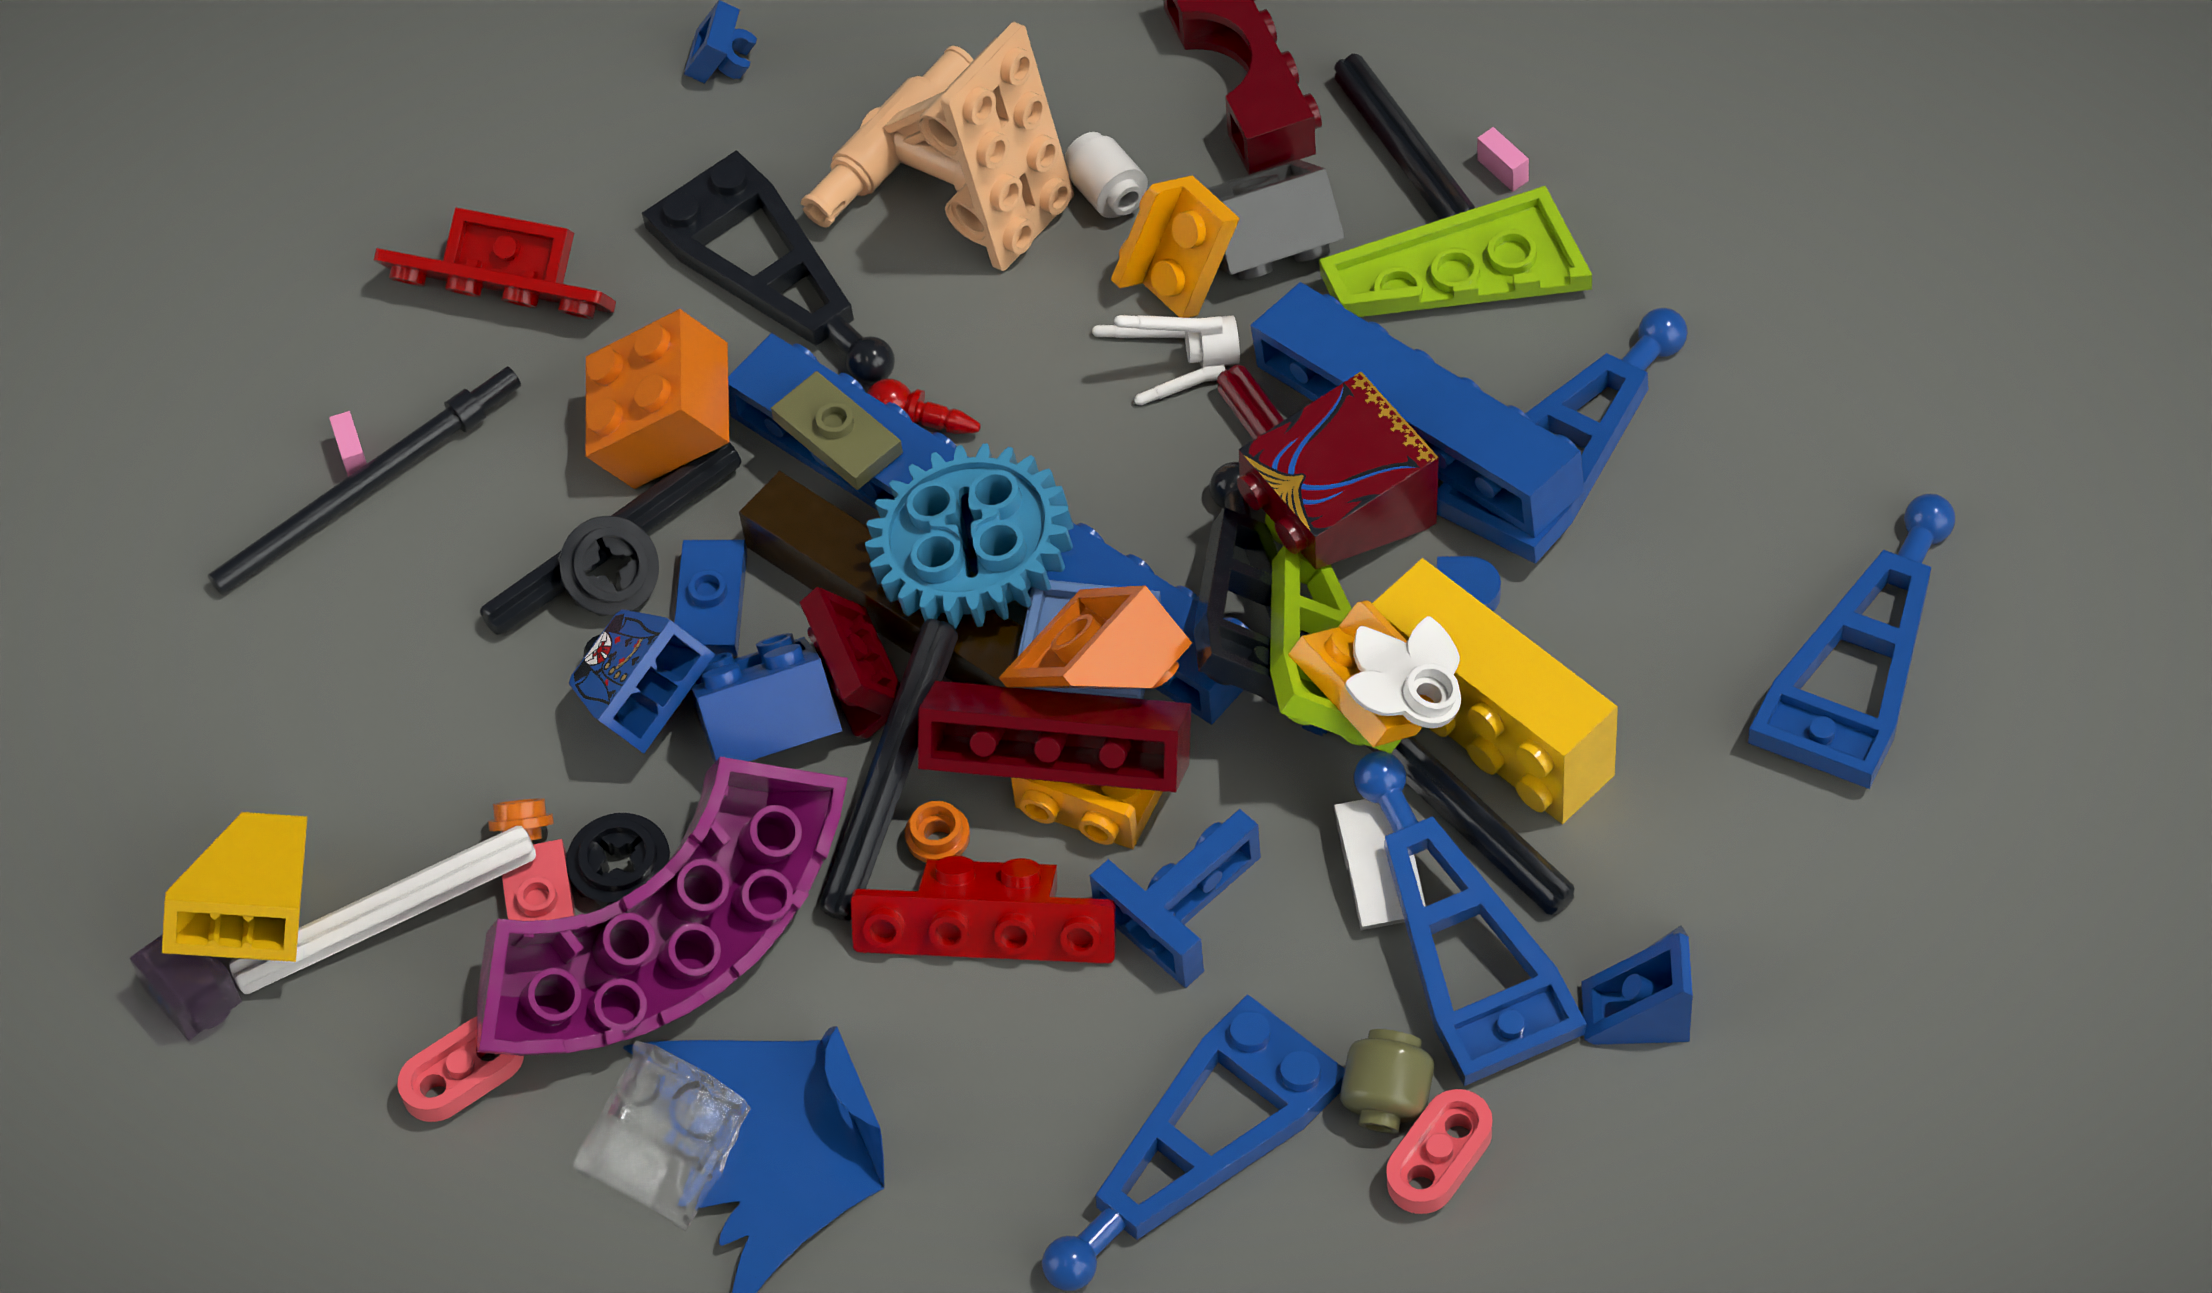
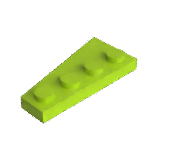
[1319,185,1592,317]

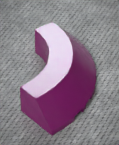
[477,757,848,1056]

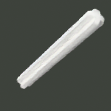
[229,826,536,994]

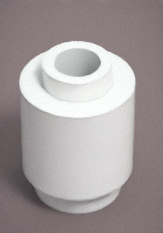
[1064,132,1148,218]

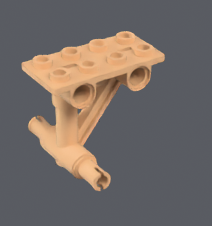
[801,22,1074,271]

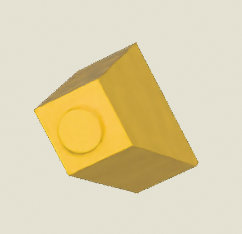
[162,812,308,962]

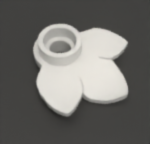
[1345,616,1461,728]

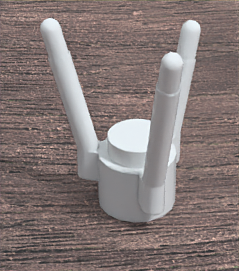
[1092,315,1240,406]

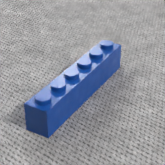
[1250,282,1585,538]

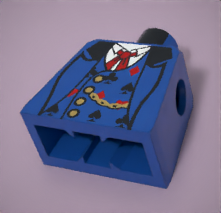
[569,609,715,753]

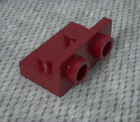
[799,587,900,739]

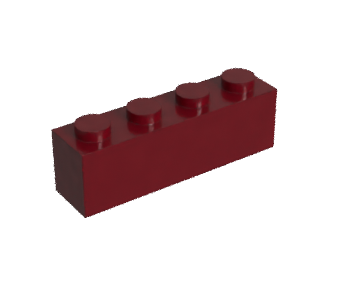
[918,681,1191,793]

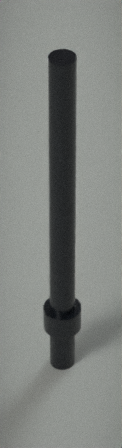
[208,366,521,595]

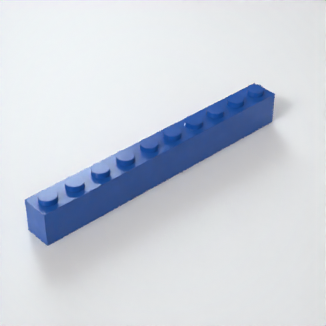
[728,333,1249,725]

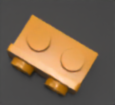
[1111,175,1240,318]
[1288,600,1434,747]
[1011,778,1163,850]

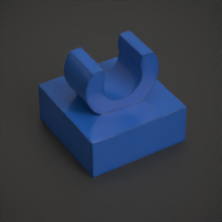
[684,0,757,84]

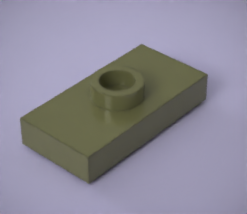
[771,371,903,490]

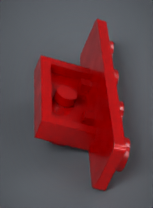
[373,207,616,319]
[851,855,1116,963]

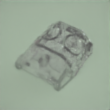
[573,1041,751,1231]

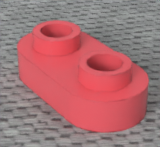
[397,1016,524,1122]
[1386,1089,1492,1214]

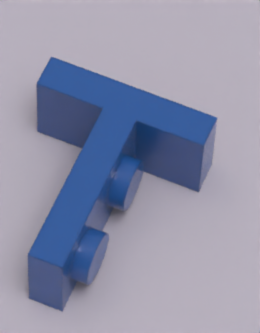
[1089,809,1261,988]

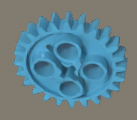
[865,443,1074,629]

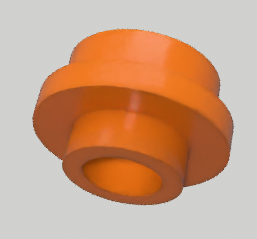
[488,798,554,840]
[905,801,970,863]

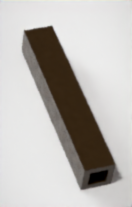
[739,470,1024,687]

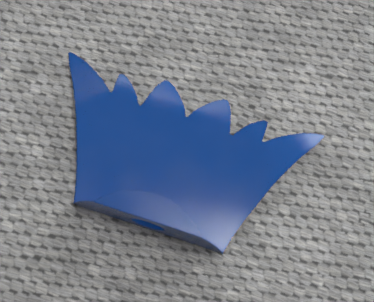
[623,1026,884,1293]

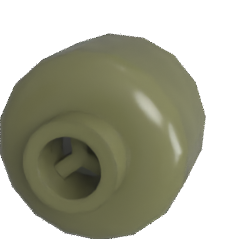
[1340,1029,1435,1134]

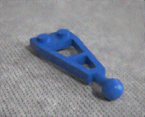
[1437,308,1688,564]
[1748,494,1955,789]
[1354,751,1587,1086]
[1042,994,1345,1291]

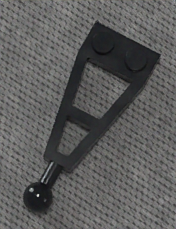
[642,150,895,385]
[1194,462,1309,707]

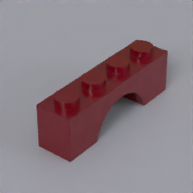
[1163,0,1322,175]

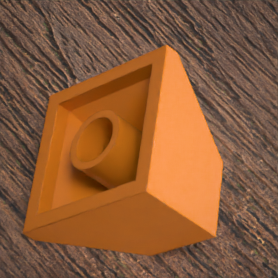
[999,585,1192,689]

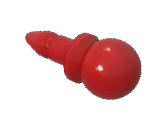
[867,379,981,434]

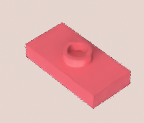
[502,839,576,921]

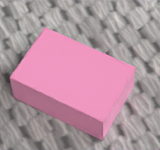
[1477,127,1529,192]
[329,411,367,477]

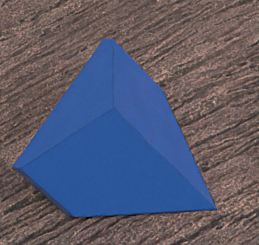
[1581,925,1693,1045]

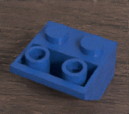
[689,633,842,762]

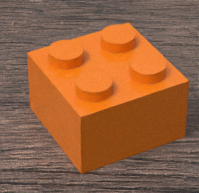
[585,309,729,489]

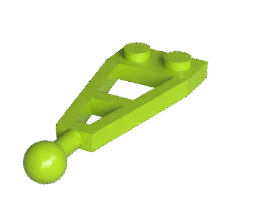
[1265,513,1402,753]

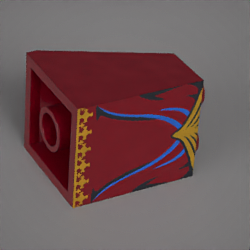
[1237,372,1439,569]

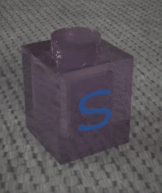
[129,934,242,1041]

